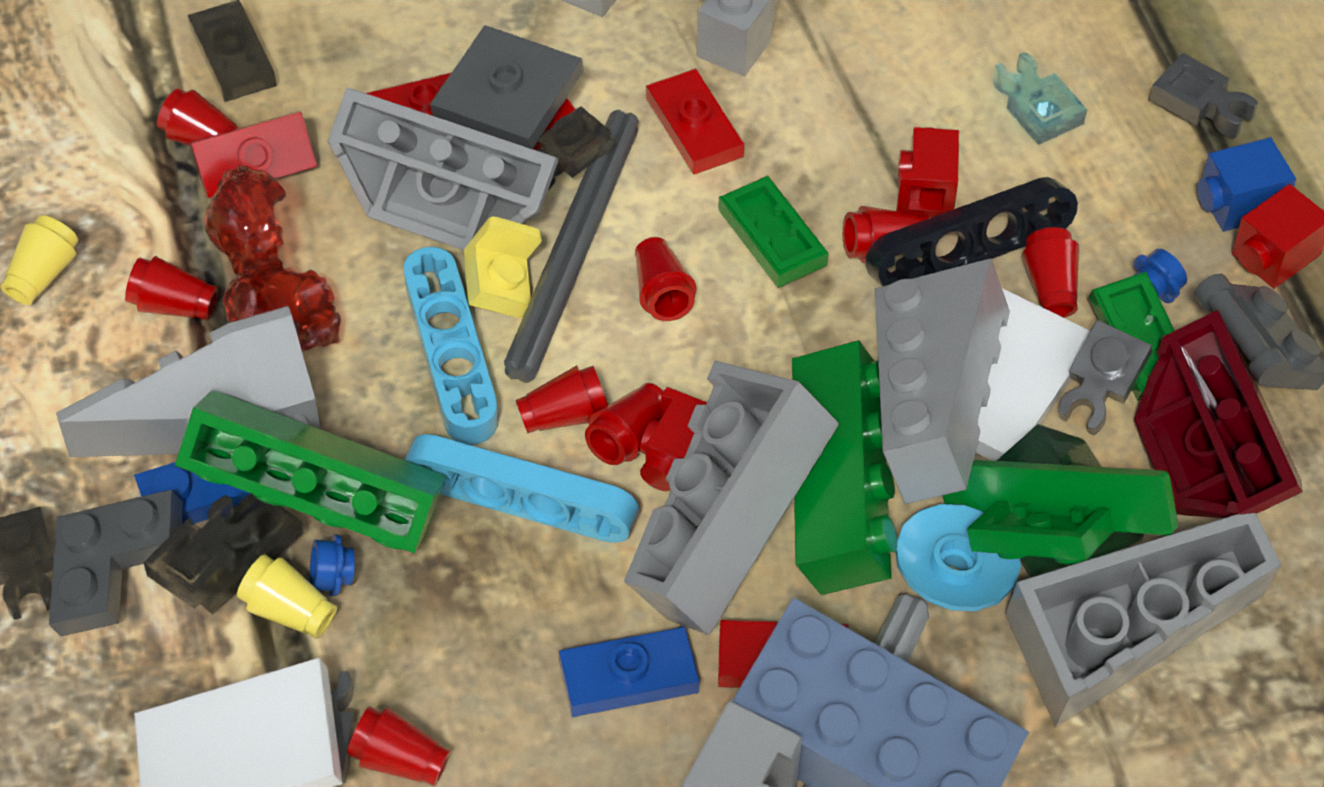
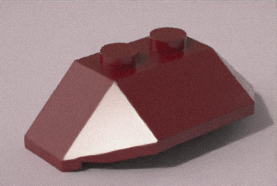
[1134,310,1303,519]

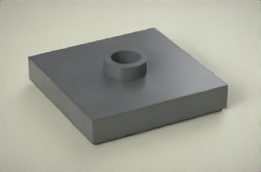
[430,25,584,149]

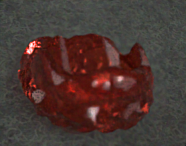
[204,164,286,285]
[223,257,341,352]

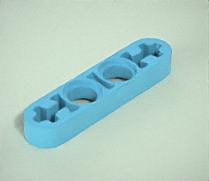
[404,247,498,445]
[404,434,640,543]

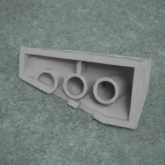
[56,306,321,458]

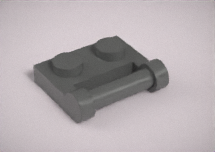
[1194,273,1324,390]

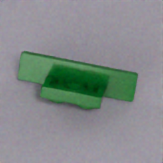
[943,460,1178,564]

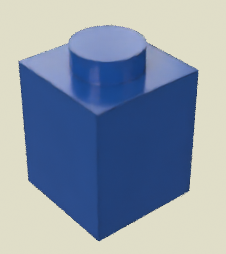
[1197,137,1296,232]

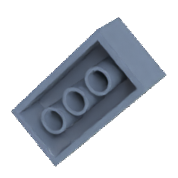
[732,597,1029,787]

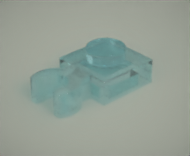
[993,52,1087,145]

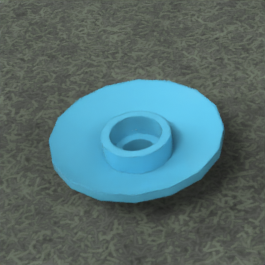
[895,504,1021,611]

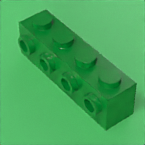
[792,340,897,595]
[175,390,447,553]

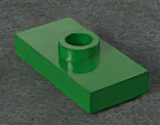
[718,175,828,288]
[1089,271,1175,401]

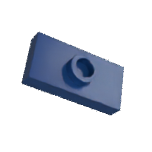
[559,627,699,717]

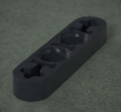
[865,177,1078,286]

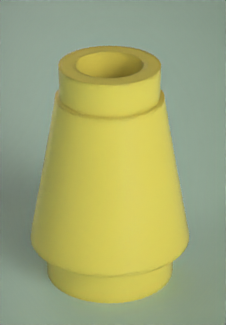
[0,215,78,305]
[237,554,337,639]

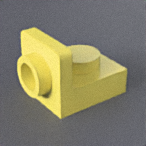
[464,216,542,319]

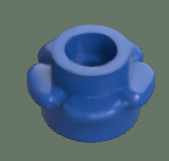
[1133,248,1187,304]
[310,534,355,596]

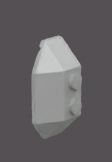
[328,87,559,250]

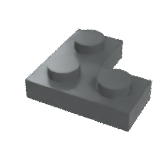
[49,489,183,637]

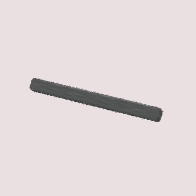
[504,109,638,383]

